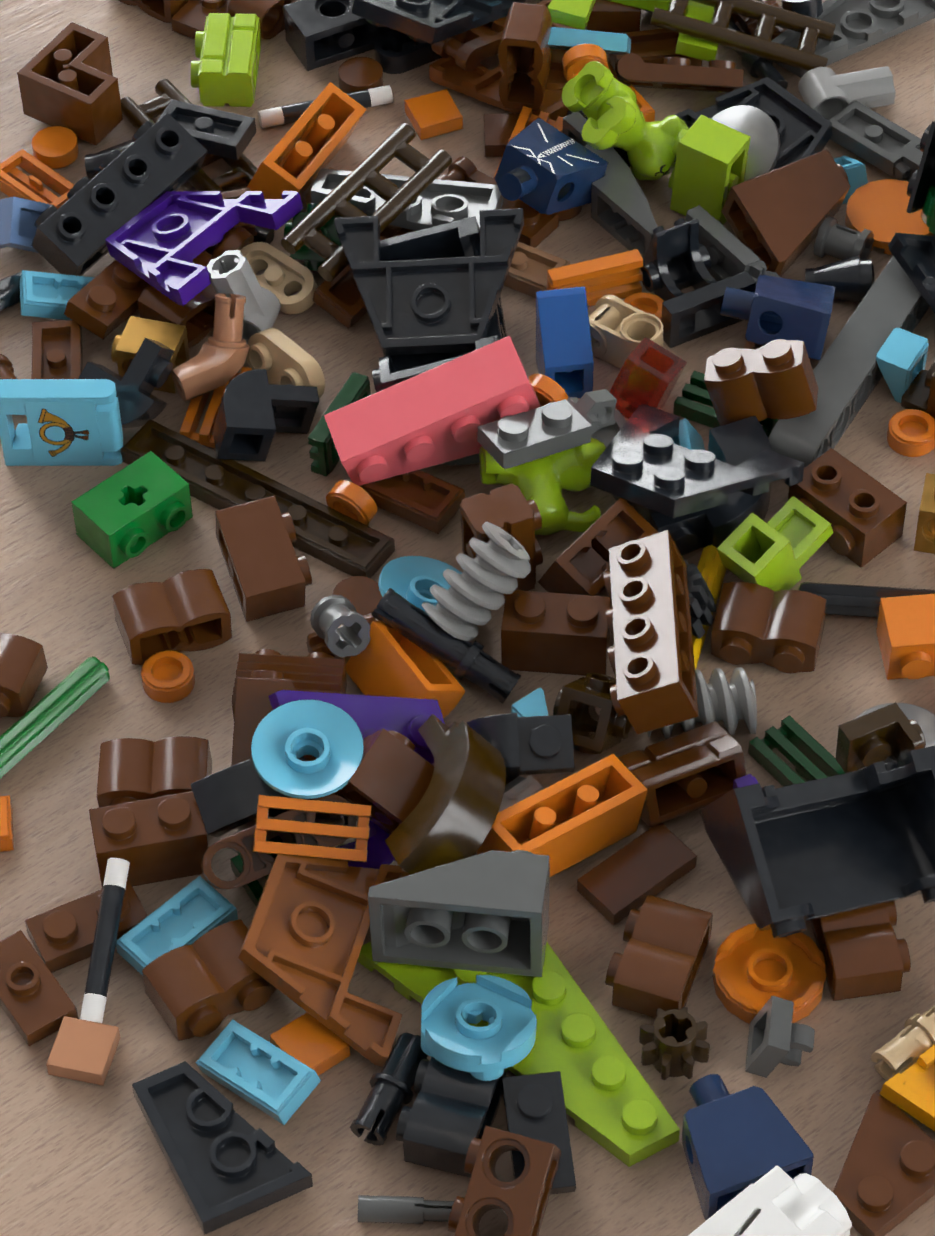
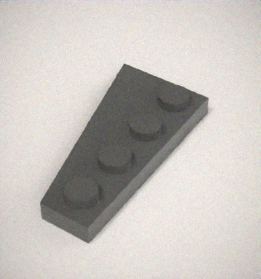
[772,0,935,78]
[311,168,504,231]

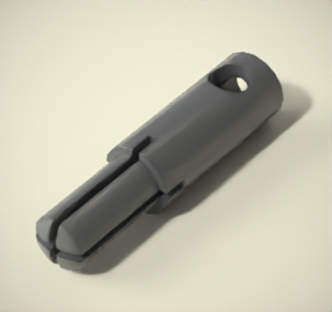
[357,1195,454,1224]

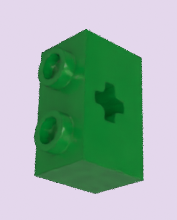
[71,451,193,569]

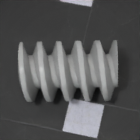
[422,522,531,641]
[647,667,757,739]

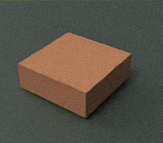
[46,1016,121,1086]

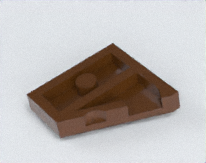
[833,1090,935,1236]

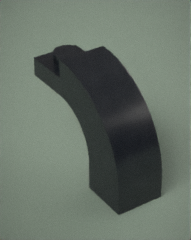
[650,415,772,556]

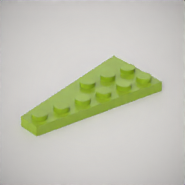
[357,941,680,1167]

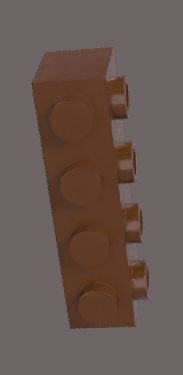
[604,530,699,735]

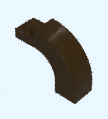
[385,714,506,875]

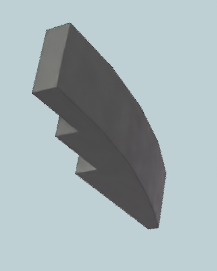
[563,112,657,258]

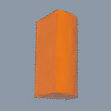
[346,621,466,719]

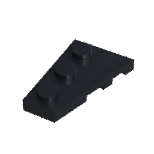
[132,1061,313,1235]

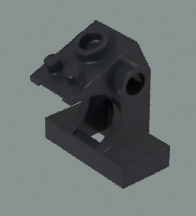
[640,218,756,348]

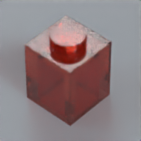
[610,337,687,419]

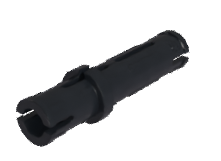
[371,588,521,704]

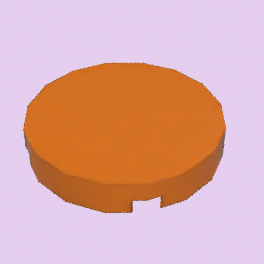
[845,179,934,255]
[712,923,826,1023]

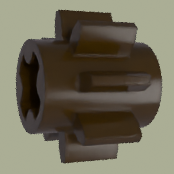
[639,1007,710,1080]

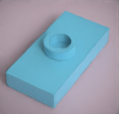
[548,27,632,55]
[20,270,95,320]
[116,876,238,976]
[196,1019,321,1125]

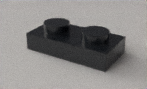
[156,99,256,160]
[502,1071,576,1195]

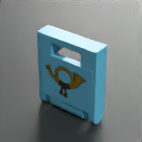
[0,379,124,466]

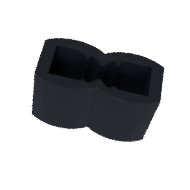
[396,1057,506,1178]

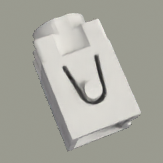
[688,1166,852,1236]

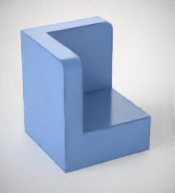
[0,196,52,253]

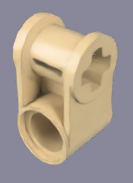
[589,294,664,377]

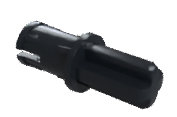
[350,1032,428,1146]

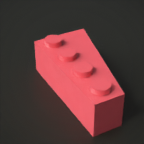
[324,335,541,486]

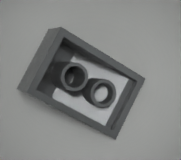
[368,850,550,977]

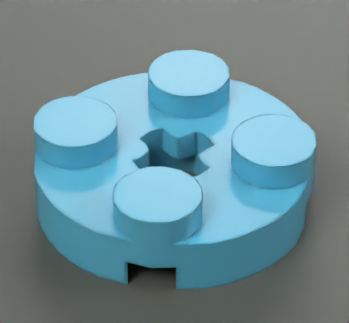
[421,975,537,1081]

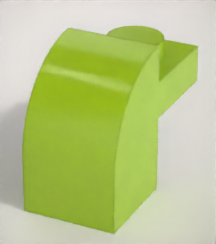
[717,496,833,591]

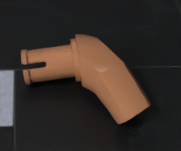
[171,293,250,402]

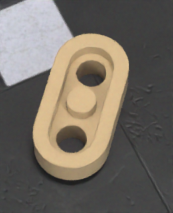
[240,242,318,314]
[246,328,325,398]

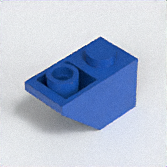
[536,286,594,398]

